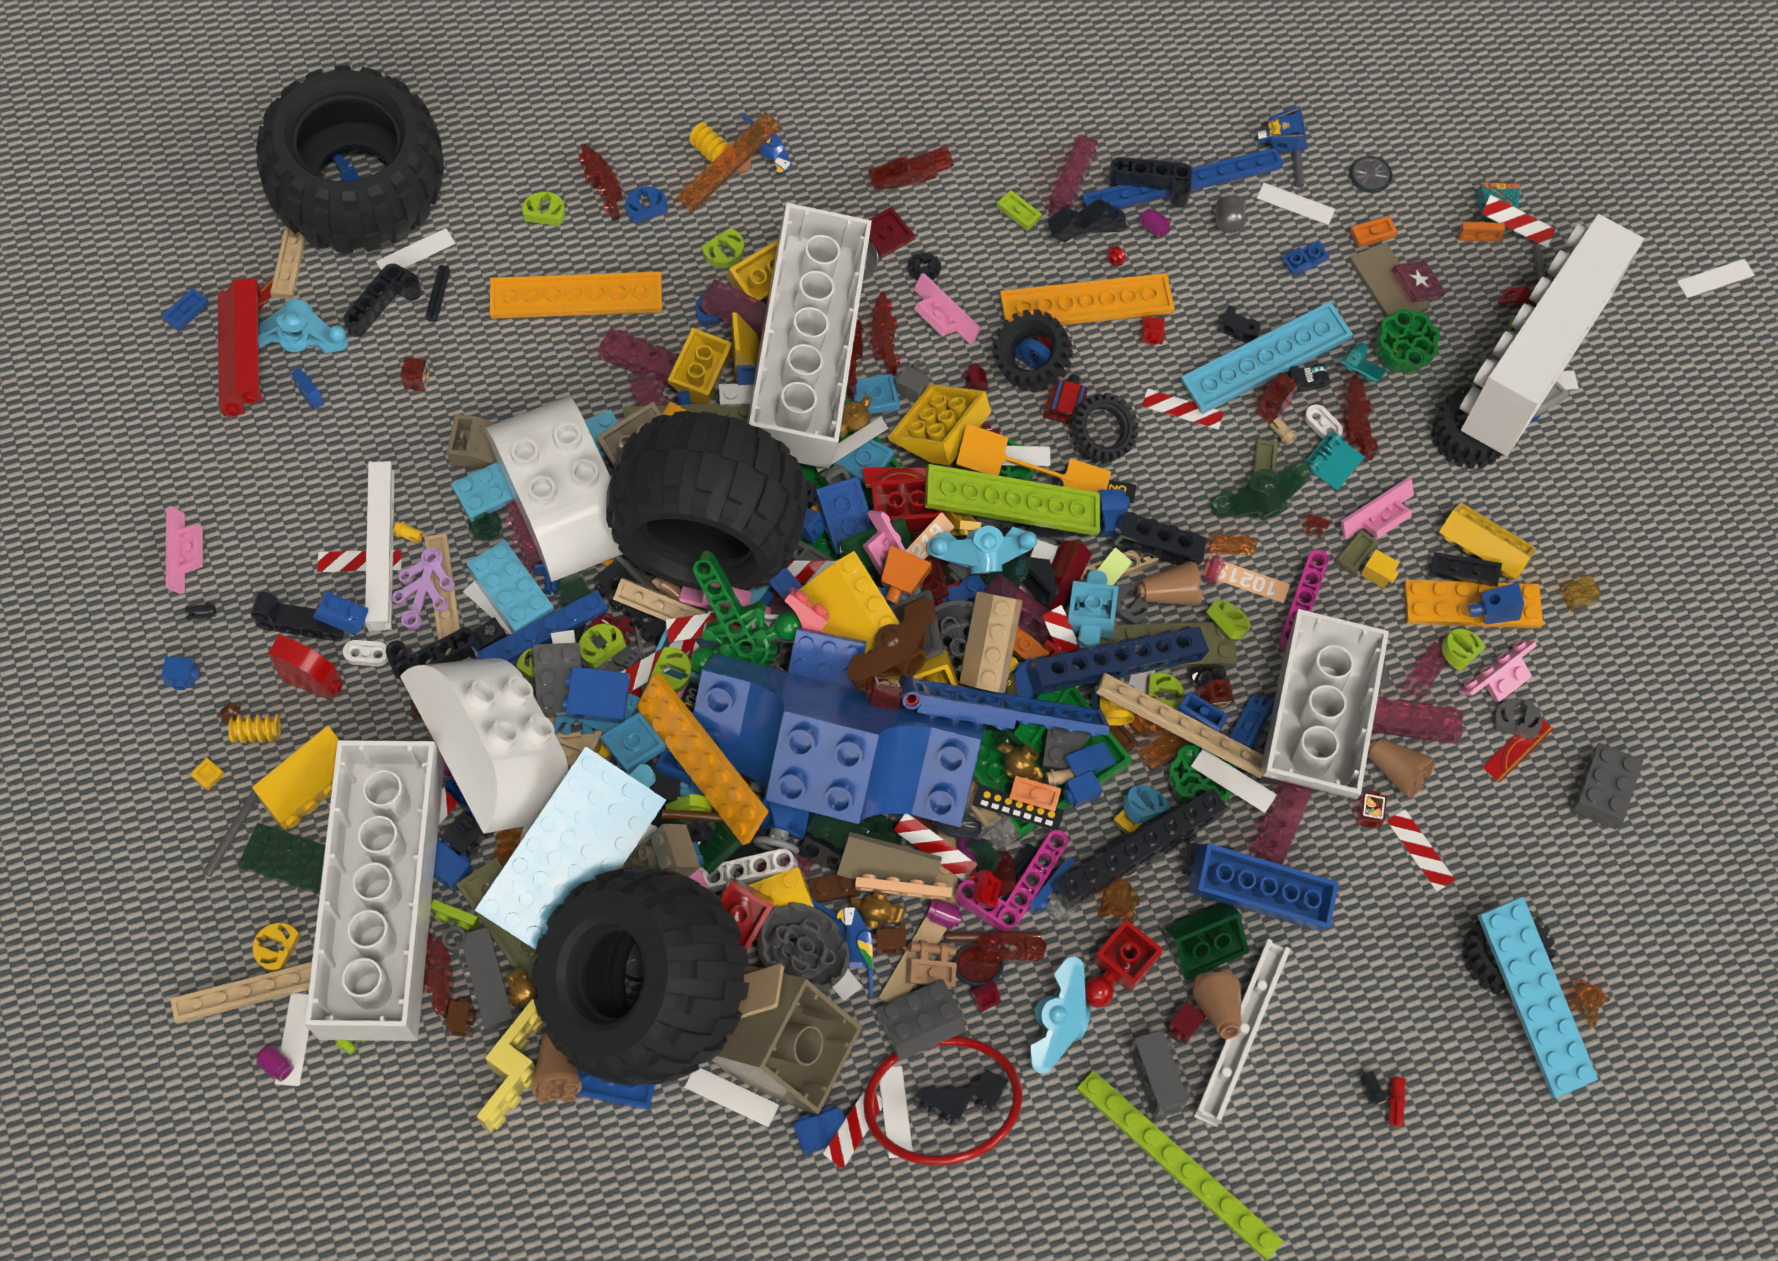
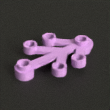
[392,548,455,630]

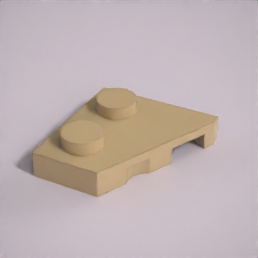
[555,731,603,769]

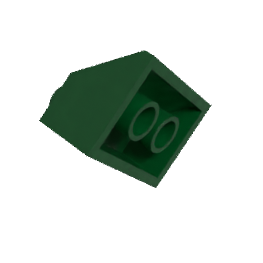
[840,517,912,575]
[1163,903,1250,980]

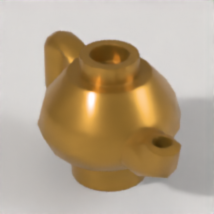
[839,395,871,438]
[997,742,1044,782]
[850,891,905,929]
[507,967,538,1008]

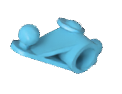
[258,299,348,354]
[926,525,1037,574]
[1030,956,1091,1074]

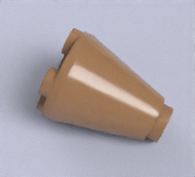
[1193,969,1241,1039]
[532,1033,582,1103]

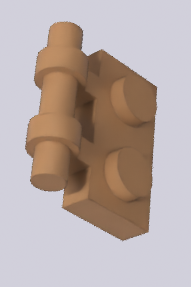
[907,940,957,988]

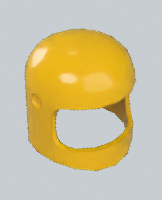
[1099,696,1134,726]

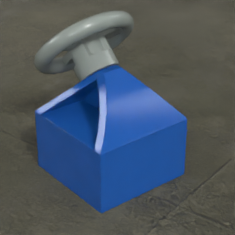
[753,791,812,855]

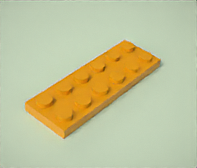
[1404,580,1543,628]

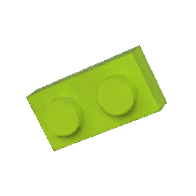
[997,190,1042,231]
[430,899,481,932]

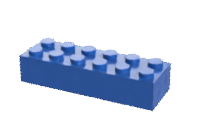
[1187,843,1339,931]

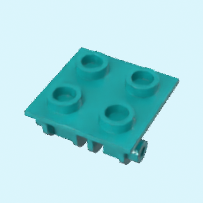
[1340,343,1387,382]
[1302,432,1365,491]

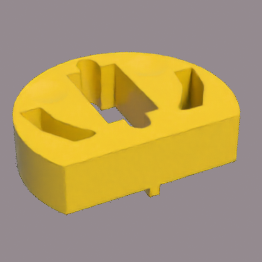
[253,923,301,972]

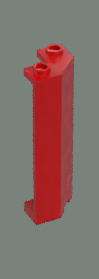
[217,278,263,417]

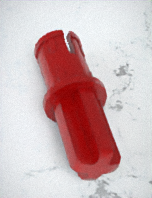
[1387,1077,1407,1128]

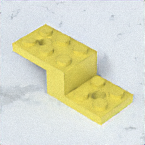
[476,999,545,1133]

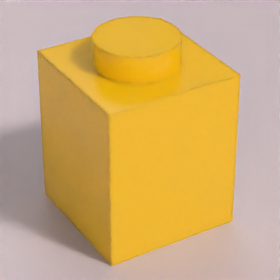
[1361,549,1400,589]

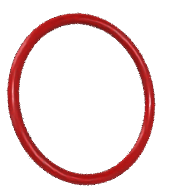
[863,1036,1023,1166]

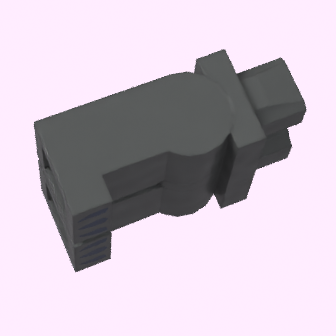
[581,635,644,672]

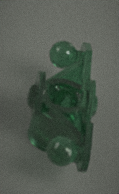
[1210,463,1312,520]

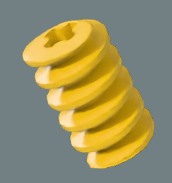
[689,122,735,167]
[229,714,281,743]

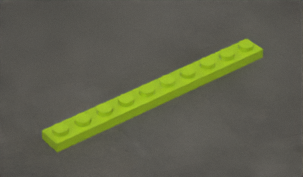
[1077,1070,1284,1261]

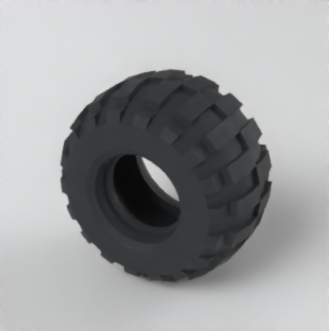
[256,65,444,253]
[606,411,807,591]
[532,867,749,1085]

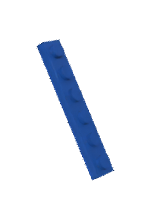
[475,590,609,663]

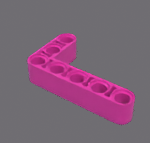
[1278,550,1329,652]
[954,830,1068,932]

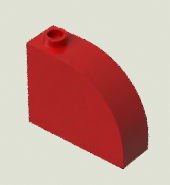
[268,634,343,701]

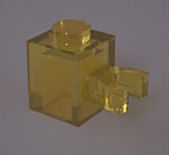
[1561,574,1601,612]

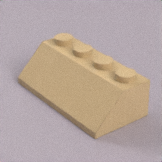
[959,591,1023,692]

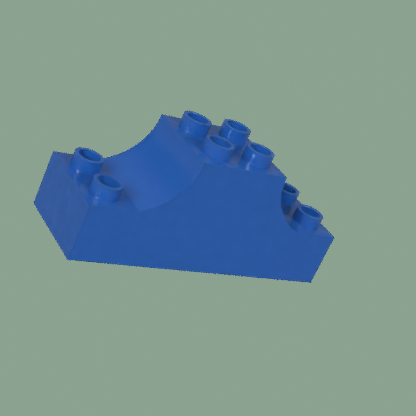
[693,653,986,827]

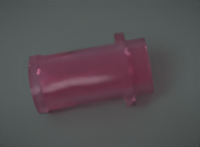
[1203,556,1226,586]

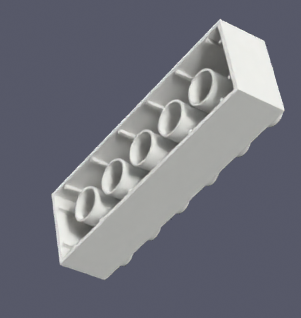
[747,203,872,469]
[1459,214,1645,457]
[305,740,444,1041]

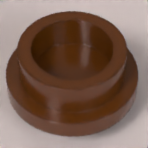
[218,702,241,724]

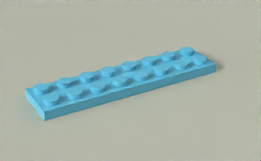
[1181,301,1353,414]
[451,409,618,522]
[1477,897,1598,1098]

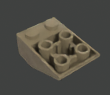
[447,414,498,469]
[624,824,700,877]

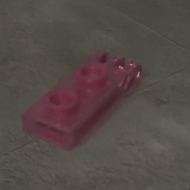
[1402,641,1448,701]

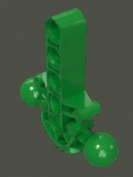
[690,551,802,675]

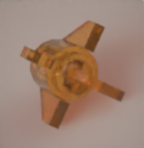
[1098,880,1140,924]
[1567,979,1611,1028]

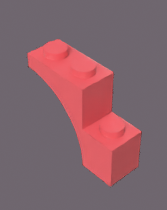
[784,587,830,632]

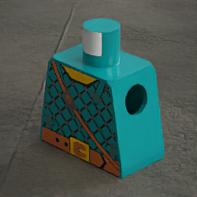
[1476,182,1521,229]

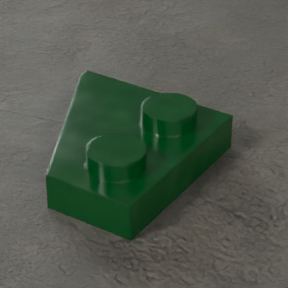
[699,821,742,875]

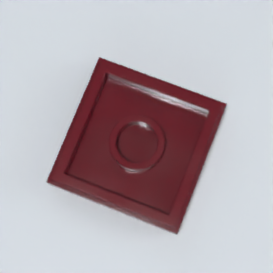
[868,206,915,259]

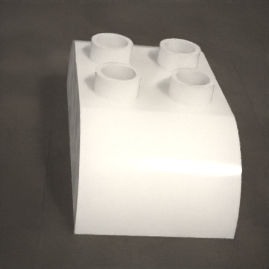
[485,396,622,582]
[1262,609,1389,799]
[400,658,569,834]

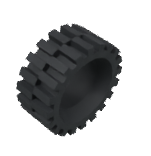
[992,309,1073,392]
[1431,387,1502,469]
[1462,910,1556,996]

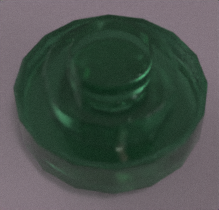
[468,511,502,541]

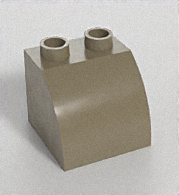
[711,966,862,1114]

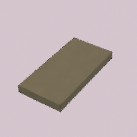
[1349,242,1429,322]
[837,832,942,900]

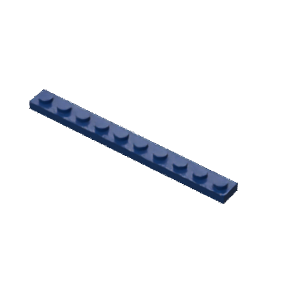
[1081,148,1283,209]

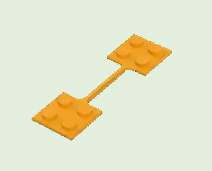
[956,424,1111,492]

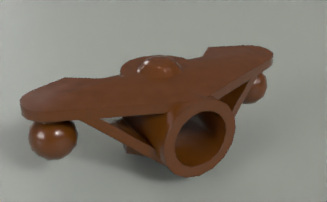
[847,598,936,688]

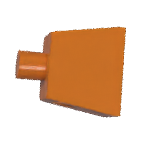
[881,546,932,605]

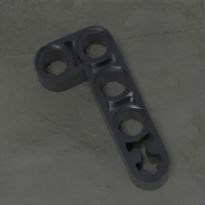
[1108,157,1192,208]
[343,263,422,337]
[250,592,345,641]
[386,627,482,682]

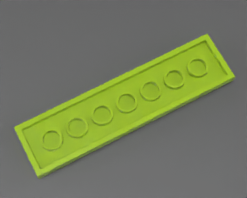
[925,464,1100,536]

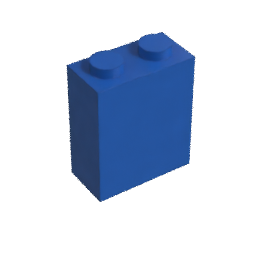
[563,667,630,724]

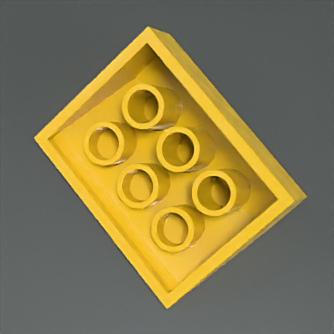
[888,384,991,466]
[800,551,900,653]
[252,726,339,831]

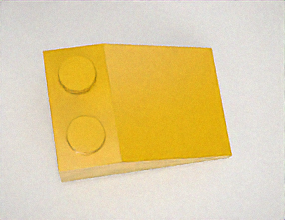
[732,312,760,384]

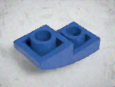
[1282,240,1329,275]
[1064,743,1116,778]

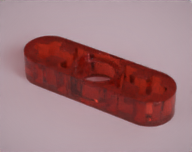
[976,934,1047,961]

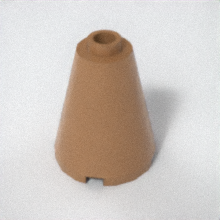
[1137,561,1202,606]
[1368,739,1436,798]

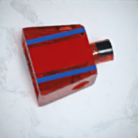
[1255,372,1298,424]
[1043,374,1087,424]

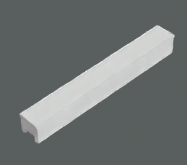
[365,461,395,632]
[1194,939,1290,1127]

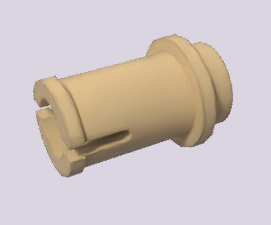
[1270,417,1297,445]
[1045,769,1074,787]

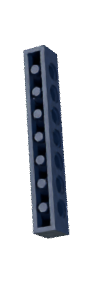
[1027,626,1209,695]

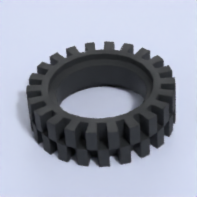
[1068,393,1139,463]

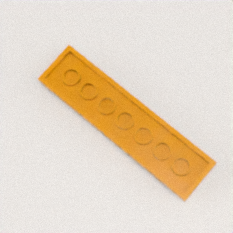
[490,272,662,319]
[1000,273,1175,325]
[636,673,769,845]

